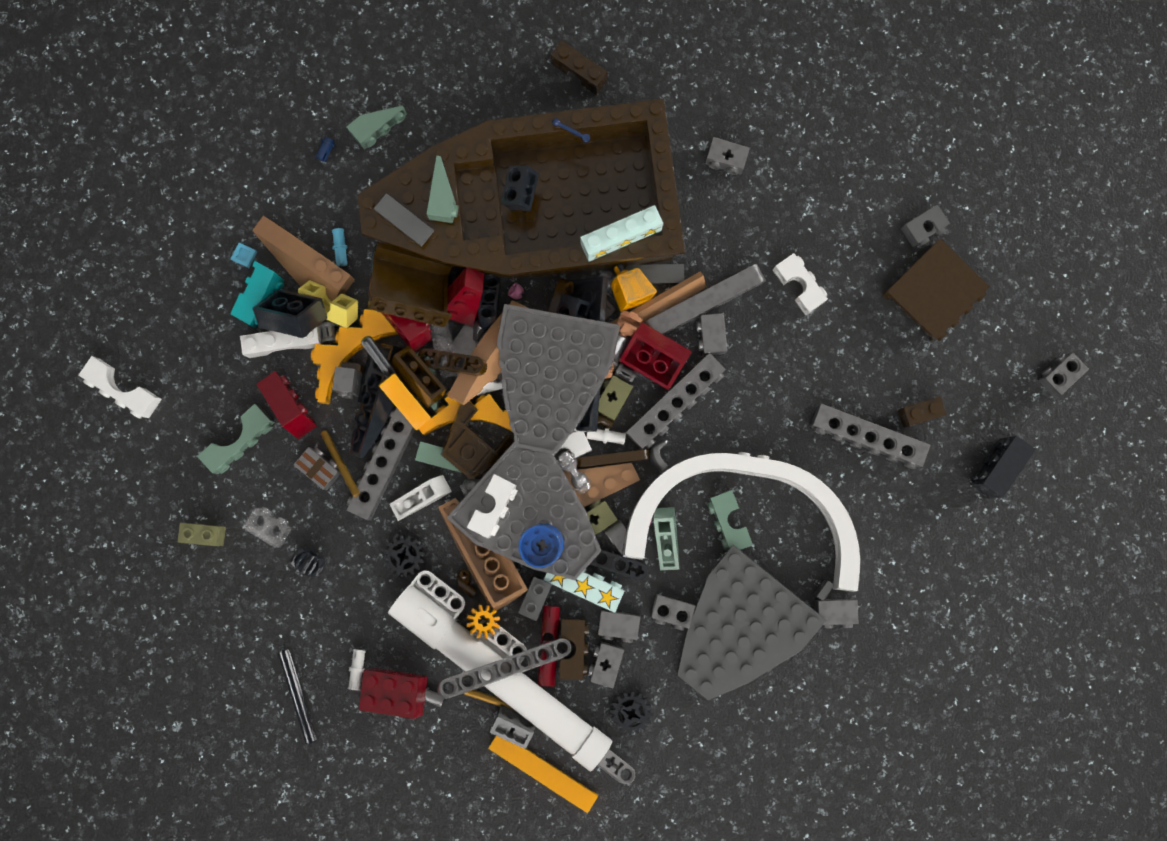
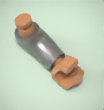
[605,311,643,379]

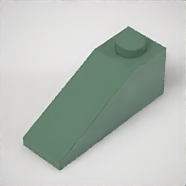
[427,156,459,223]
[654,507,680,571]

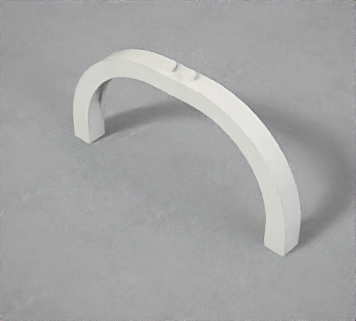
[622,452,860,592]

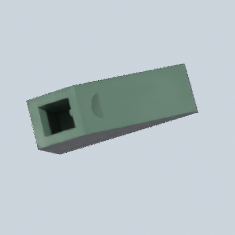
[347,106,407,150]

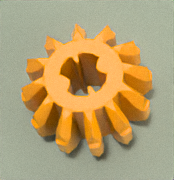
[466,605,500,639]

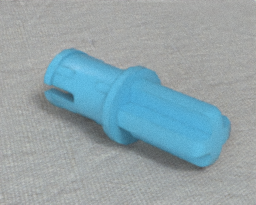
[332,228,348,267]

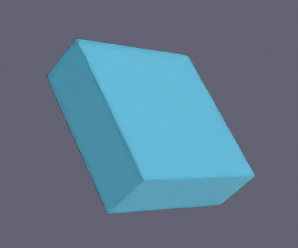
[231,243,257,268]

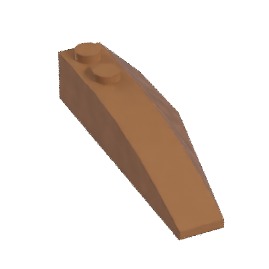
[252,216,355,301]
[448,300,528,405]
[438,498,528,611]

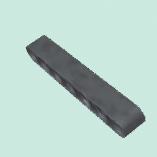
[644,264,766,335]
[438,639,571,699]

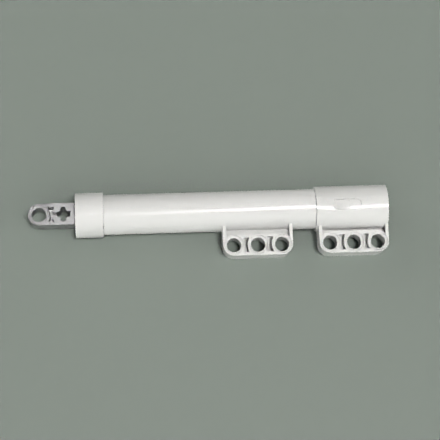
[388,571,635,784]

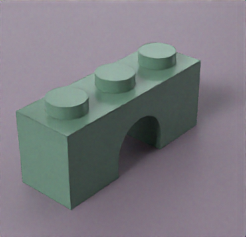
[707,490,753,550]

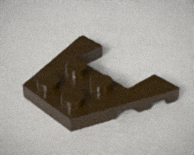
[440,401,515,480]

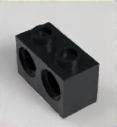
[501,166,539,211]

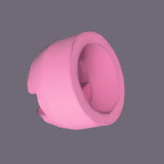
[508,283,524,300]

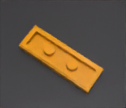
[378,373,431,431]

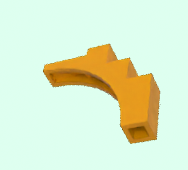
[311,309,398,404]
[419,391,513,436]

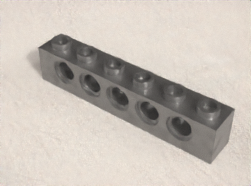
[626,353,726,450]
[810,404,930,469]
[346,408,415,520]

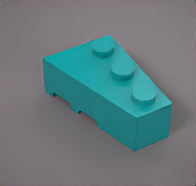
[231,261,284,328]

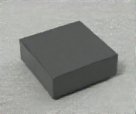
[814,580,834,600]

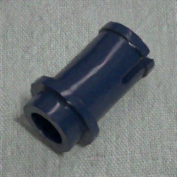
[315,137,335,163]

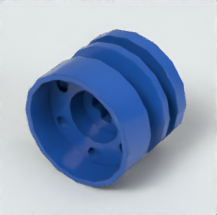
[519,524,564,568]

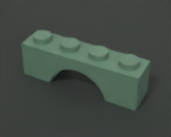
[197,404,275,474]

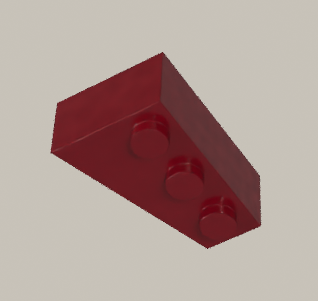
[447,268,484,327]
[256,371,317,440]

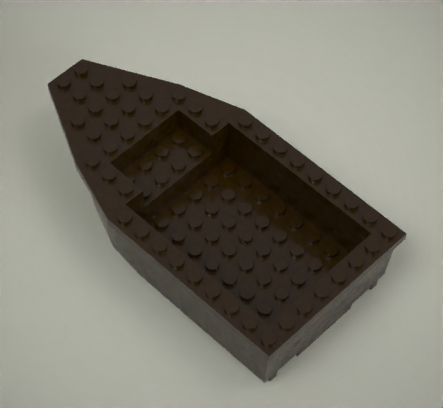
[357,99,685,278]

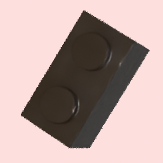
[898,396,947,428]

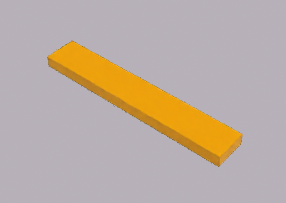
[488,736,598,813]

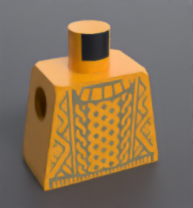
[611,263,657,312]

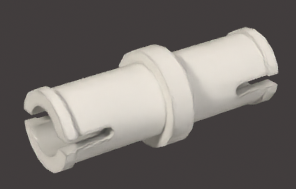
[586,428,626,445]
[348,649,366,690]

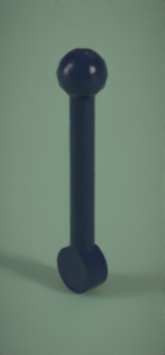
[552,118,590,143]

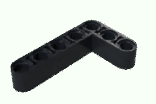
[448,270,501,330]

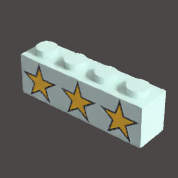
[580,205,663,261]
[544,569,624,613]

